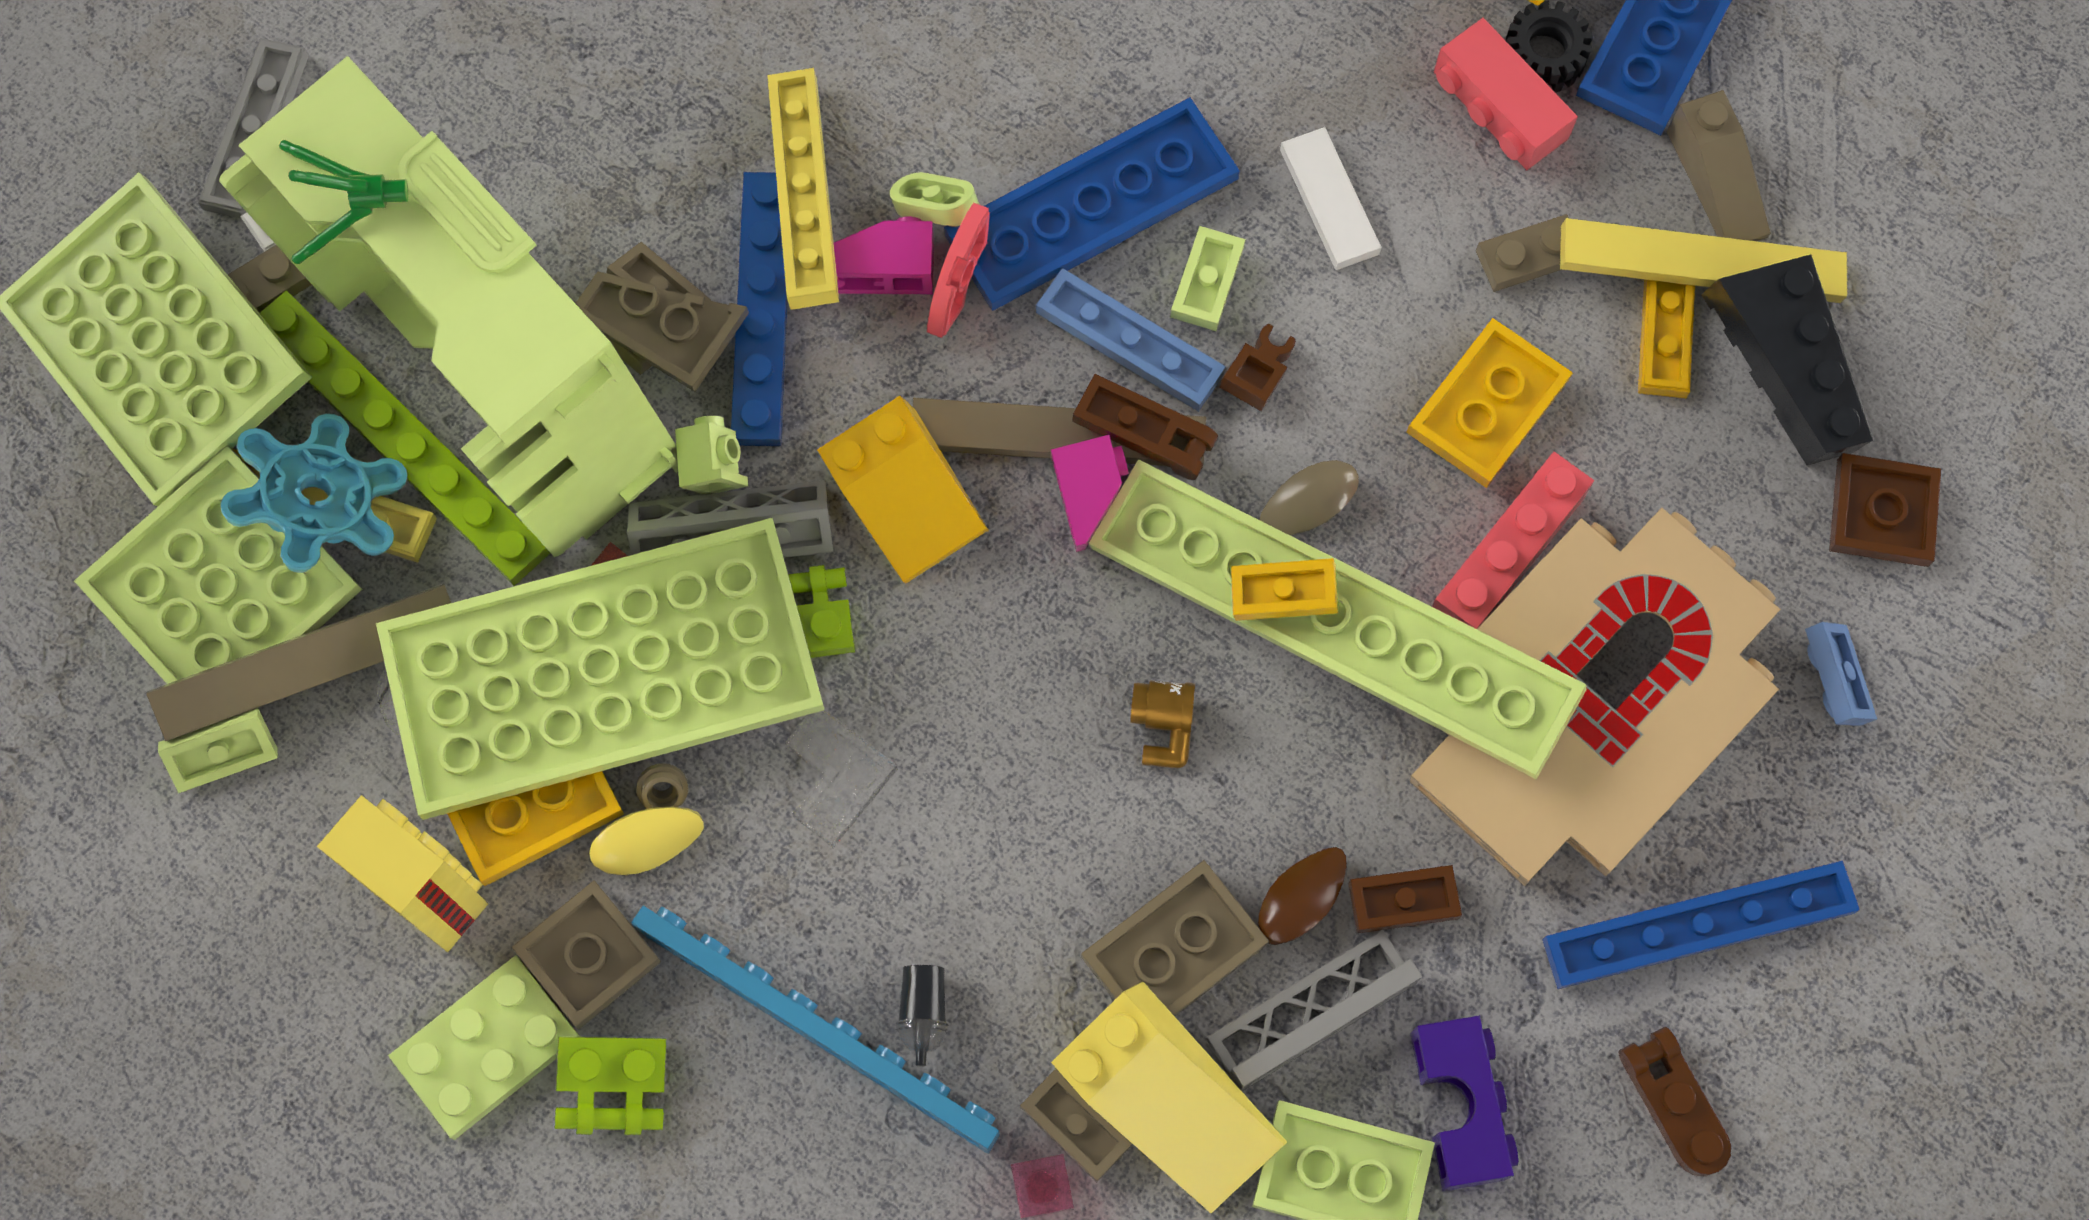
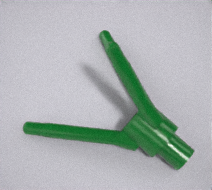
[279,140,408,264]

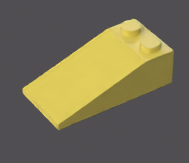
[1051,982,1287,1213]

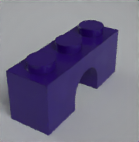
[1410,1015,1519,1191]

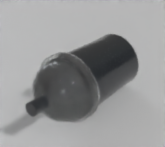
[896,965,948,1066]

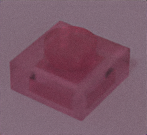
[1011,1154,1074,1220]

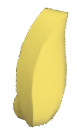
[589,806,704,875]

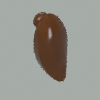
[1258,847,1347,945]

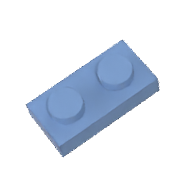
[1805,622,1877,726]

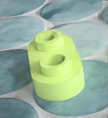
[890,172,979,227]

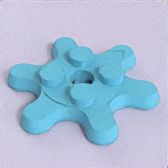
[221,414,407,573]

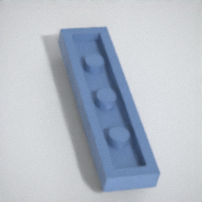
[1036,268,1226,412]

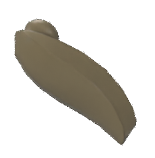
[1259,460,1359,535]

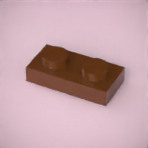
[1348,865,1462,934]

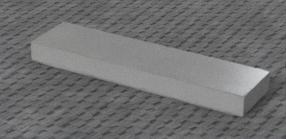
[198,38,309,219]

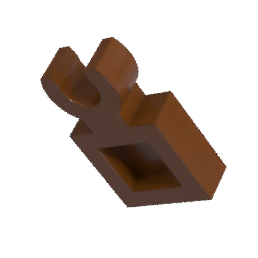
[1219,324,1296,411]

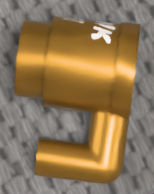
[1130,680,1195,768]

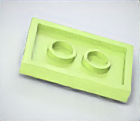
[388,955,581,1140]
[1252,1100,1435,1220]

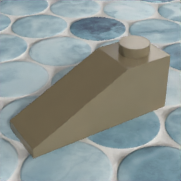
[1666,90,1771,241]

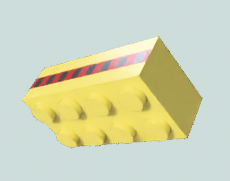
[317,795,488,952]

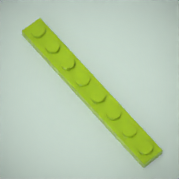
[260,290,550,586]

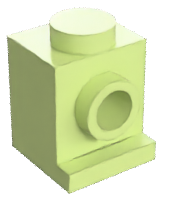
[675,416,748,494]

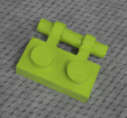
[788,565,855,658]
[554,1037,666,1135]

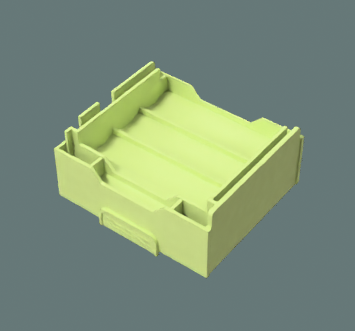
[219,56,678,557]

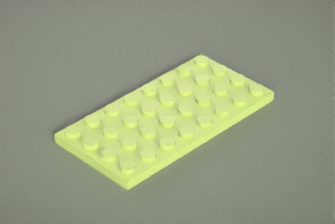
[376,518,825,820]

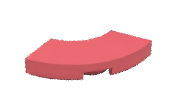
[927,202,990,338]

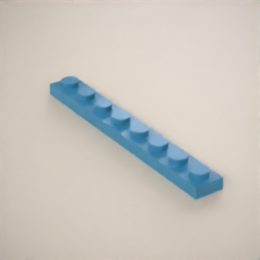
[631,905,1000,1154]

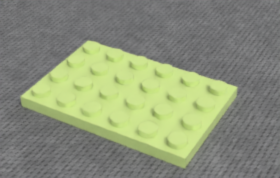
[0,172,312,507]

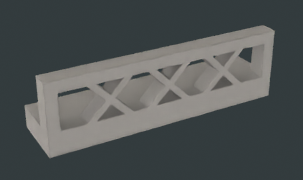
[627,480,834,558]
[1206,930,1422,1092]

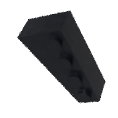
[1701,254,1873,466]

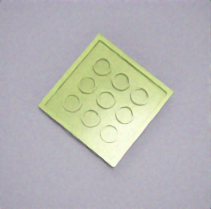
[74,445,362,684]

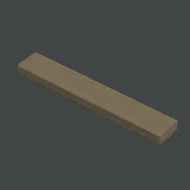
[913,398,1206,466]
[146,584,451,741]

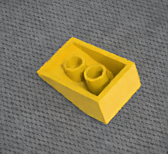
[817,396,988,584]

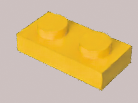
[1231,558,1338,621]

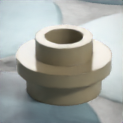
[636,763,688,809]

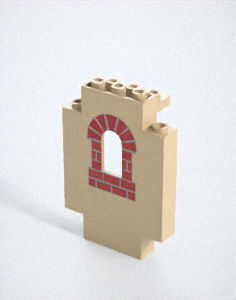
[1410,507,1781,886]

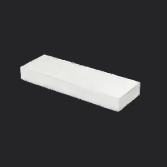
[1280,127,1382,270]

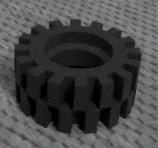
[1505,0,1593,93]

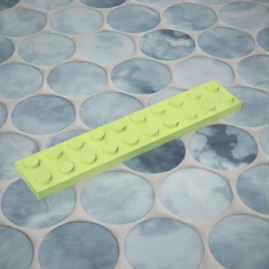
[1089,459,1586,779]

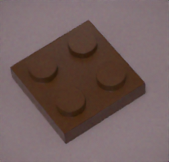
[1829,453,1942,567]

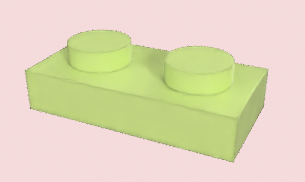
[1170,226,1246,331]
[158,708,278,793]

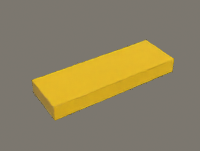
[1638,279,1695,399]

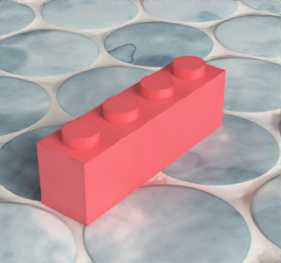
[1432,451,1595,629]

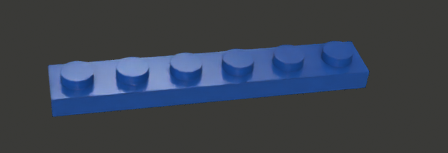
[731,172,788,446]
[1542,860,1860,989]

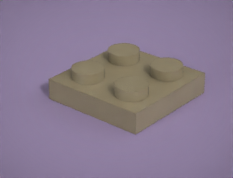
[511,880,661,1030]

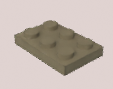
[1081,860,1269,1016]

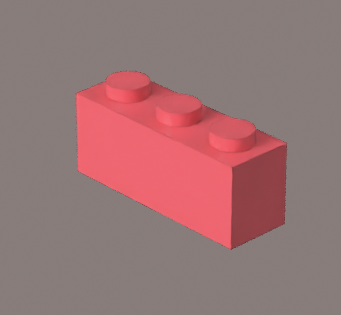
[1434,18,1578,170]

